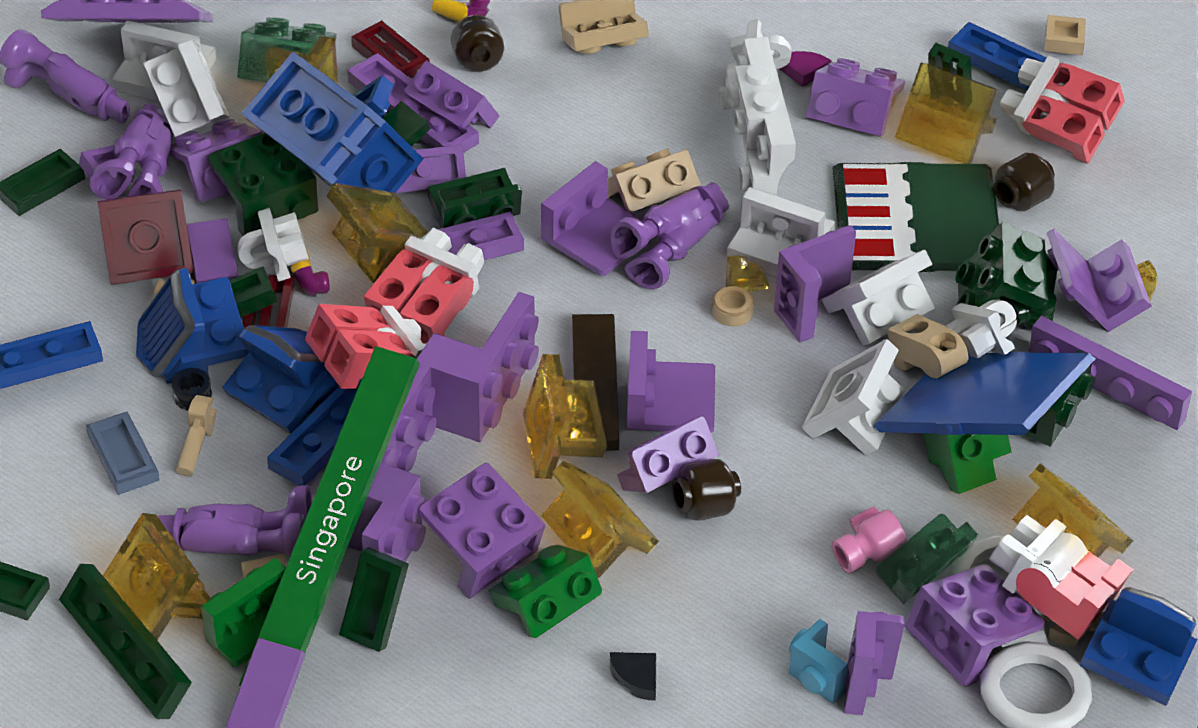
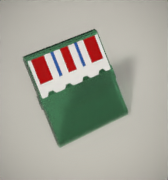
[832,162,999,272]

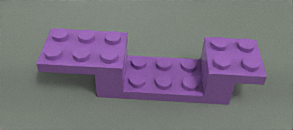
[348,292,539,562]

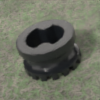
[171,368,212,411]

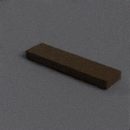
[572,314,619,451]

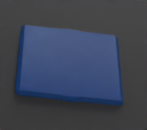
[873,352,1095,435]

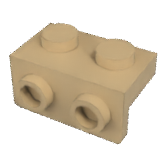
[558,0,649,54]
[607,148,701,213]

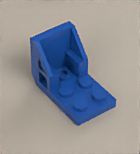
[241,52,423,221]

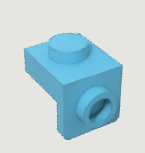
[789,619,848,704]

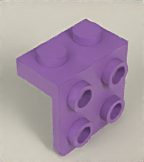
[805,58,905,136]
[169,119,263,203]

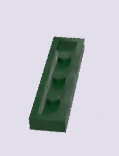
[59,564,192,719]

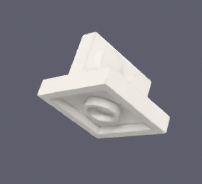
[112,20,216,102]
[143,39,230,137]
[727,187,835,276]
[821,249,935,346]
[801,339,906,455]

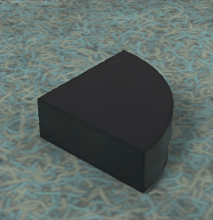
[609,652,656,701]

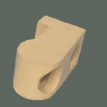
[887,314,968,379]

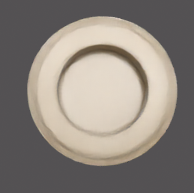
[712,286,754,326]

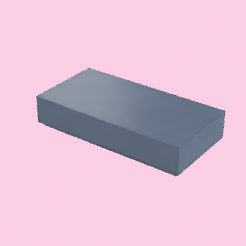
[86,411,160,495]

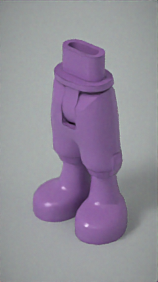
[0,29,130,124]
[90,103,173,200]
[610,182,729,289]
[154,485,313,557]

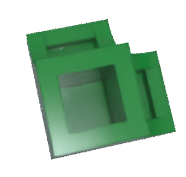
[923,433,1012,494]

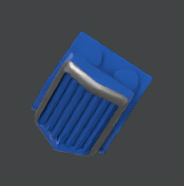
[136,268,249,384]
[222,325,339,434]
[1080,587,1198,706]

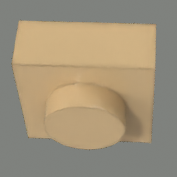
[1044,15,1086,55]

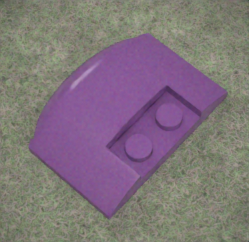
[41,0,213,23]

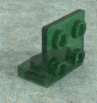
[237,17,337,83]

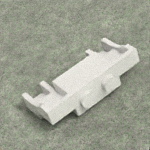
[719,37,796,196]

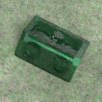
[875,513,979,605]

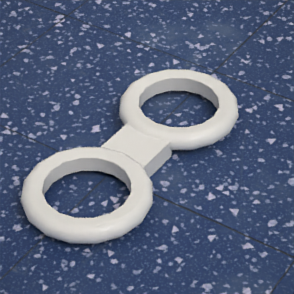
[951,535,1092,728]

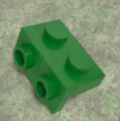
[488,545,602,638]
[201,557,286,667]

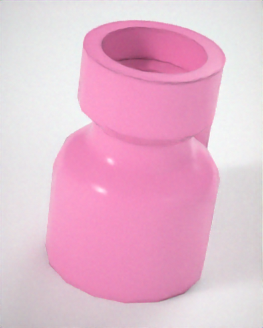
[832,506,908,573]

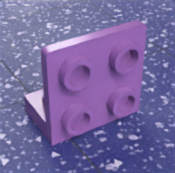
[541,161,643,276]
[774,225,856,343]
[1047,229,1152,332]
[627,331,715,433]
[418,463,546,599]
[904,564,1045,687]

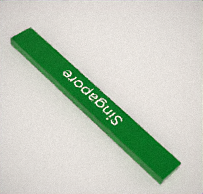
[239,346,420,687]

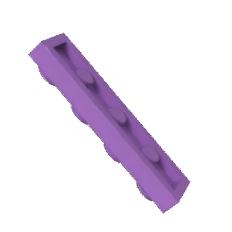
[347,53,479,153]
[1028,316,1192,430]

